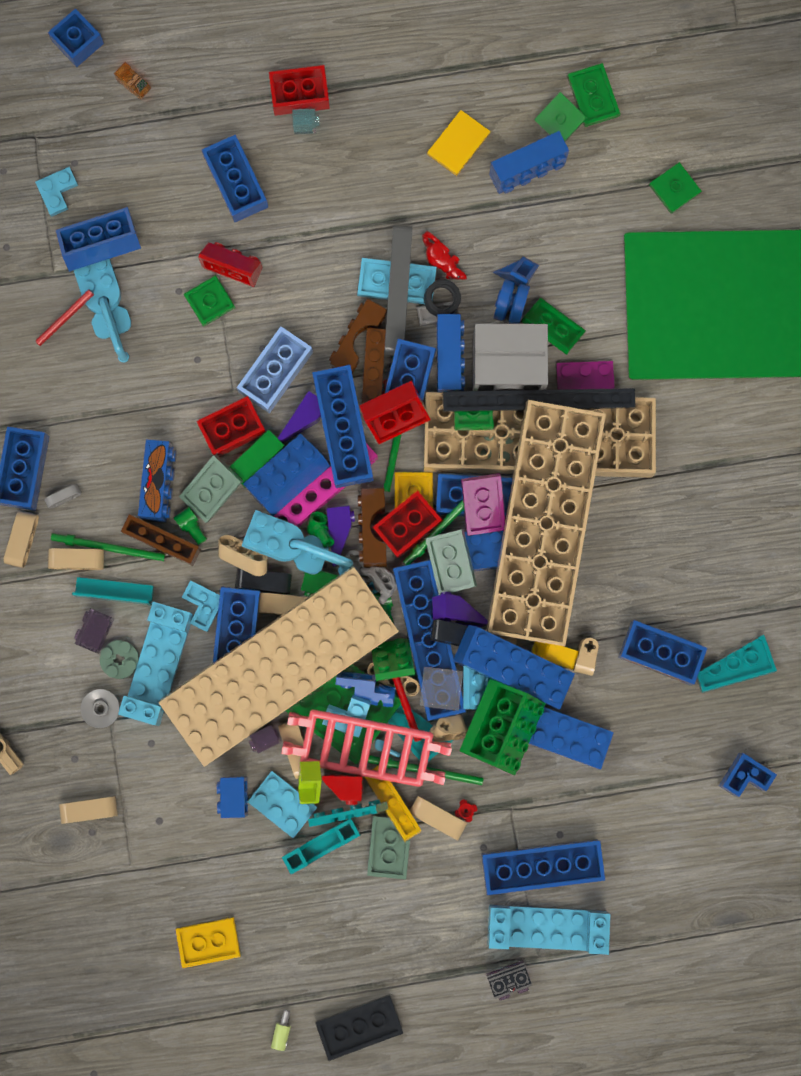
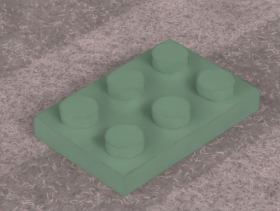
[179,455,243,523]
[426,529,477,595]
[367,816,410,880]

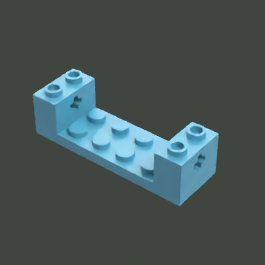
[118,602,194,726]
[487,905,610,955]

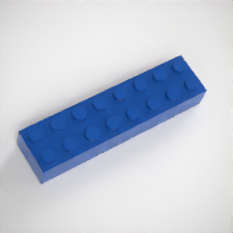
[393,560,466,721]

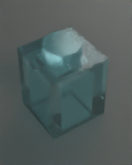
[293,109,320,134]

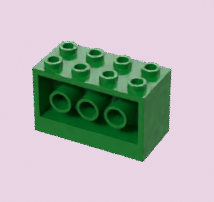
[459,679,546,776]

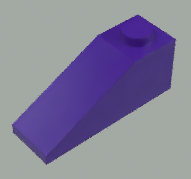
[278,391,321,444]
[327,506,355,567]
[432,592,488,628]

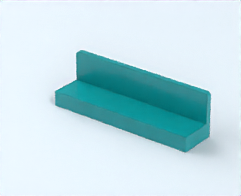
[72,577,154,605]

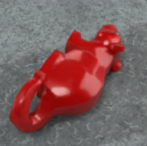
[422,231,467,280]

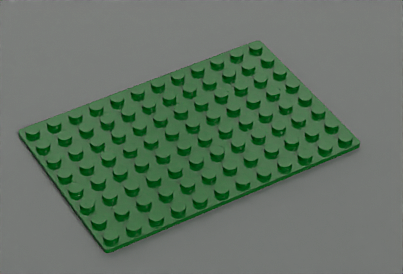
[624,230,801,380]

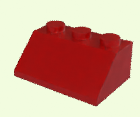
[198,242,263,287]
[359,381,431,444]
[322,775,363,805]

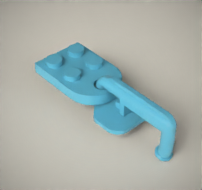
[74,259,131,363]
[242,510,353,575]

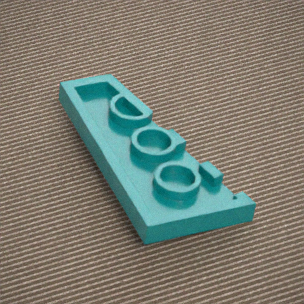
[697,635,777,693]
[388,705,453,761]
[308,799,388,827]

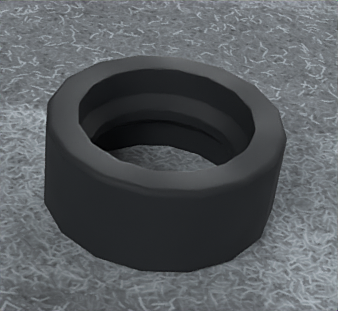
[424,279,461,317]

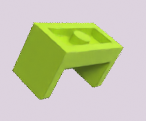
[298,761,322,804]

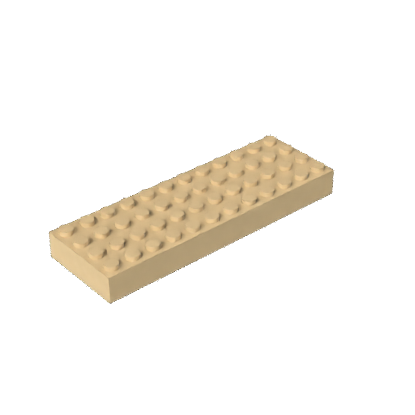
[424,392,656,478]
[486,400,606,646]
[159,566,399,767]

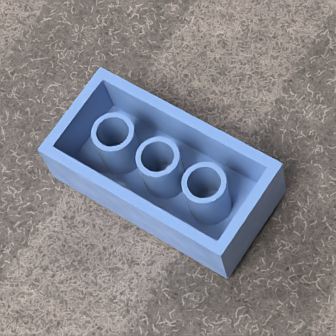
[237,326,313,414]

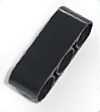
[235,568,292,594]
[430,620,468,647]

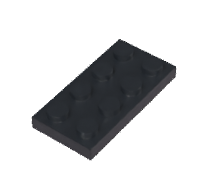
[315,994,403,1061]

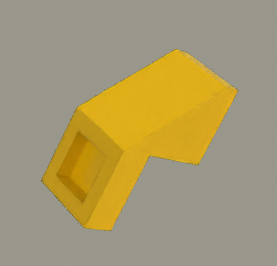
[531,641,579,670]

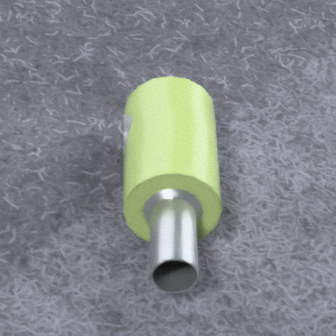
[271,1010,291,1051]

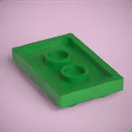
[567,63,621,127]
[521,298,586,355]
[371,638,415,681]

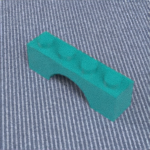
[282,818,361,875]

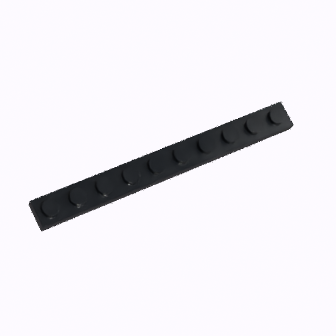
[442,388,636,412]

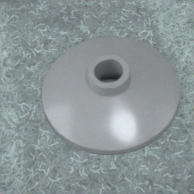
[81,689,120,728]

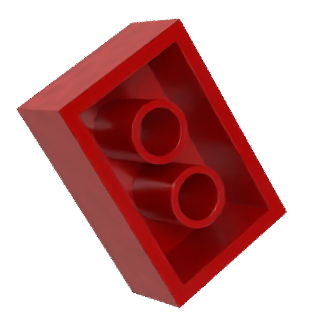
[269,65,330,116]
[196,396,266,457]
[373,490,442,558]

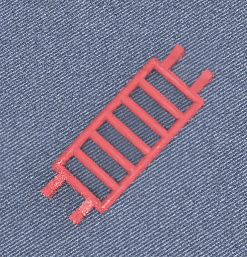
[281,710,452,787]

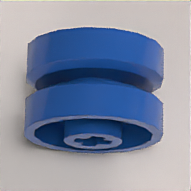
[493,279,530,324]

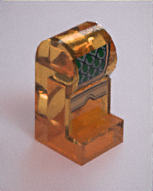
[114,62,151,99]

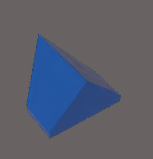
[493,257,539,287]

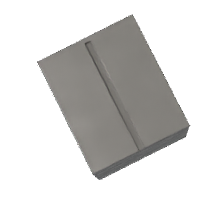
[472,324,548,391]

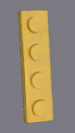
[363,765,421,842]

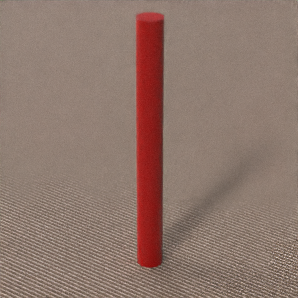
[35,289,94,346]
[392,677,422,742]

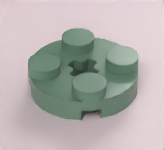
[100,640,139,679]

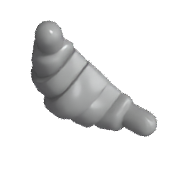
[359,566,397,604]

